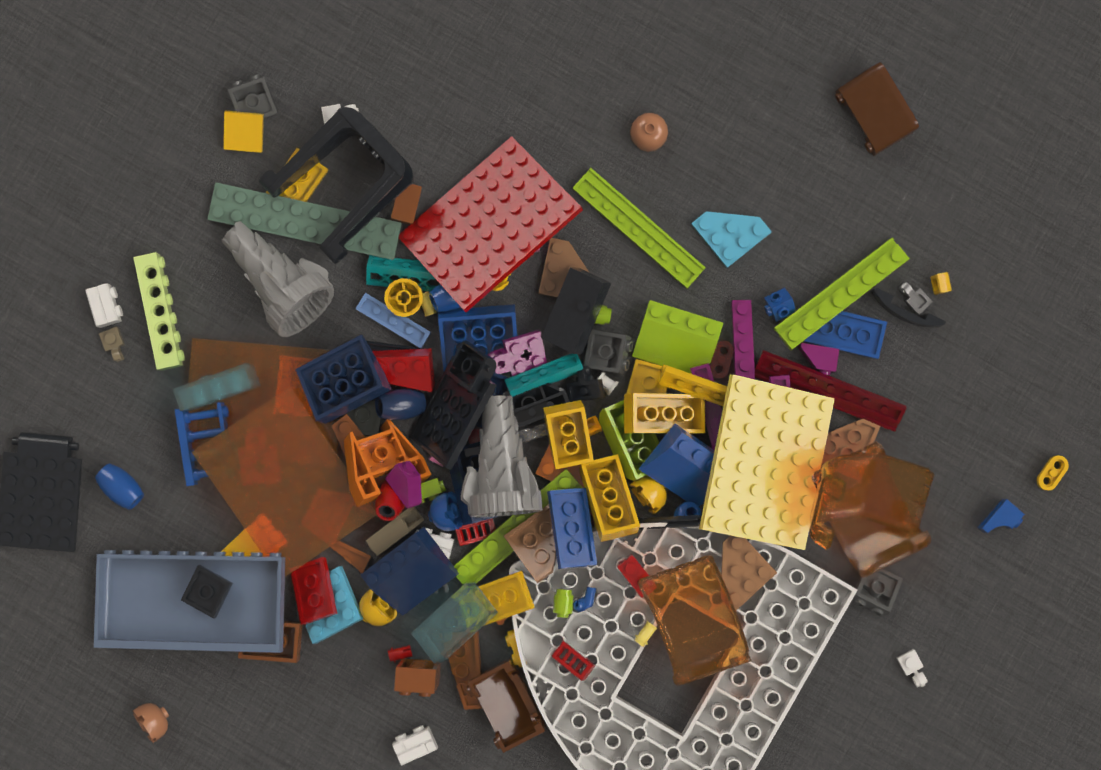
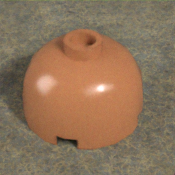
[630,113,668,152]
[132,703,169,743]

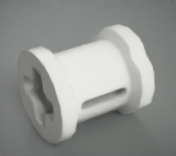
[598,371,619,396]

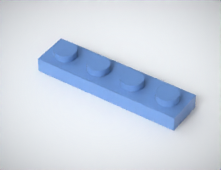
[356,293,431,348]

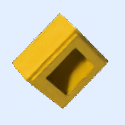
[930,272,952,295]

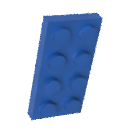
[803,311,887,359]
[547,488,597,569]

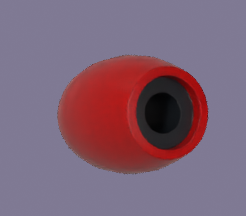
[375,480,405,521]

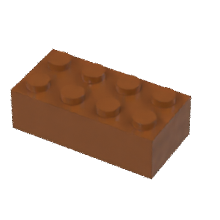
[394,658,441,697]

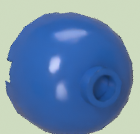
[428,492,463,531]

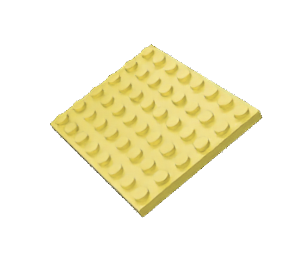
[699,374,835,550]

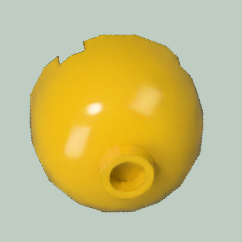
[384,278,423,317]
[630,475,667,514]
[359,589,397,627]

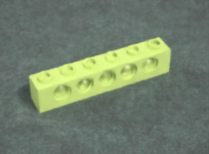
[133,252,185,371]

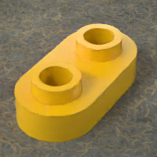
[1036,456,1069,491]
[505,629,528,668]

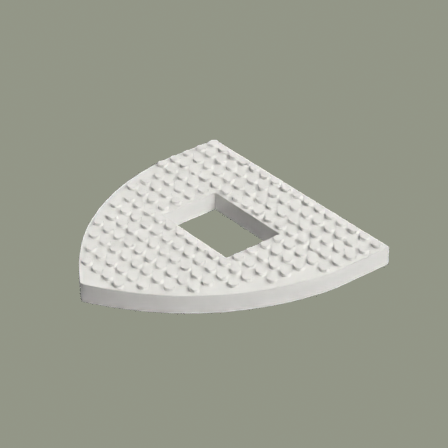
[509,523,857,770]

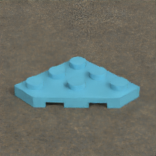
[691,211,772,268]
[305,566,363,644]

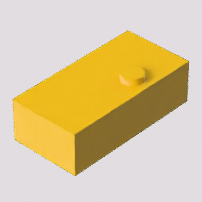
[624,393,705,434]
[579,454,640,542]

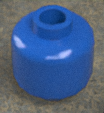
[674,501,702,528]

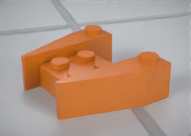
[344,419,432,507]

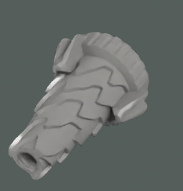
[222,221,334,337]
[461,395,543,517]

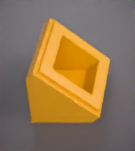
[587,415,602,436]

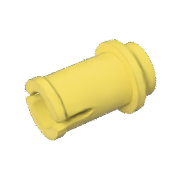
[422,291,437,317]
[634,621,657,647]

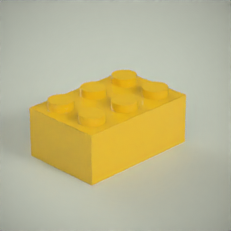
[543,400,594,469]

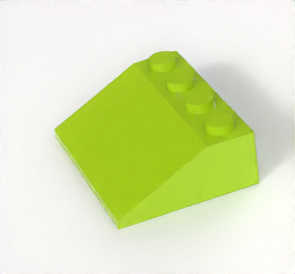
[632,300,723,374]

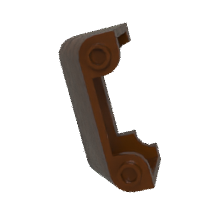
[835,62,919,156]
[466,657,546,753]

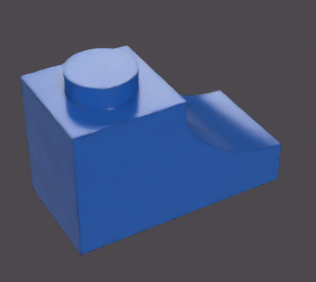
[977,499,1025,533]

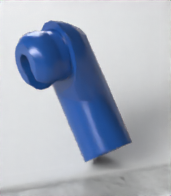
[573,587,596,612]

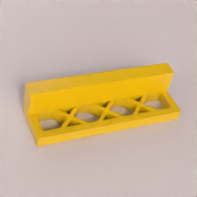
[659,364,727,406]

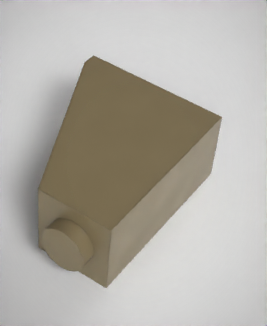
[366,507,424,556]

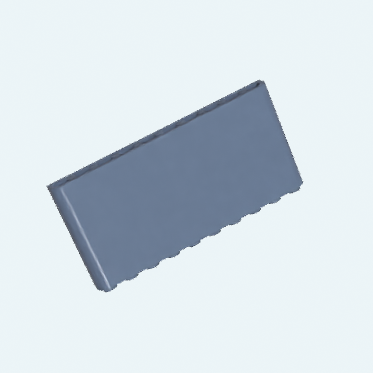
[94,550,285,653]

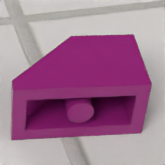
[798,343,839,376]
[385,460,422,508]

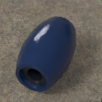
[375,389,426,420]

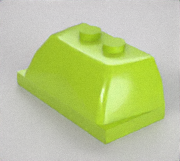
[599,400,659,481]

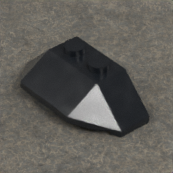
[503,383,570,429]

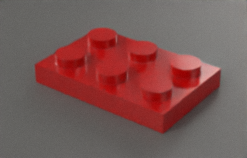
[290,557,337,625]

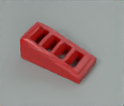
[456,518,496,546]
[552,641,596,681]

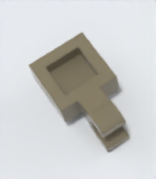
[99,326,125,362]

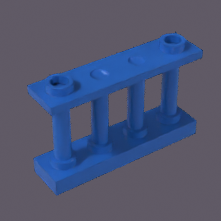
[174,402,238,486]

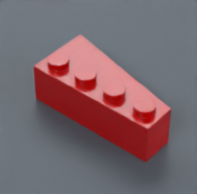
[372,348,435,392]

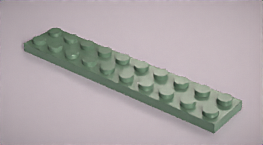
[207,182,402,260]

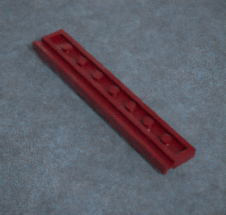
[755,350,906,432]

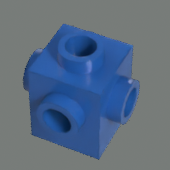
[764,288,796,322]

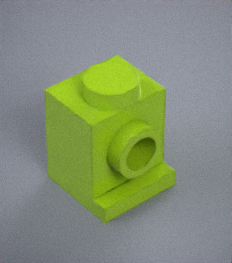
[421,478,446,504]

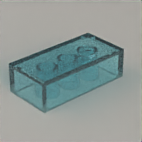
[173,363,261,412]
[411,582,498,664]

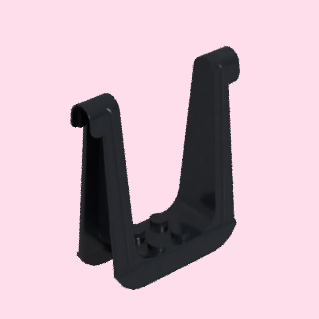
[259,107,413,264]

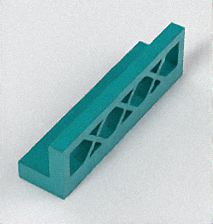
[366,255,436,292]
[505,354,583,397]

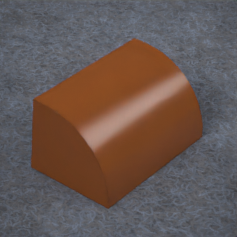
[390,184,422,224]

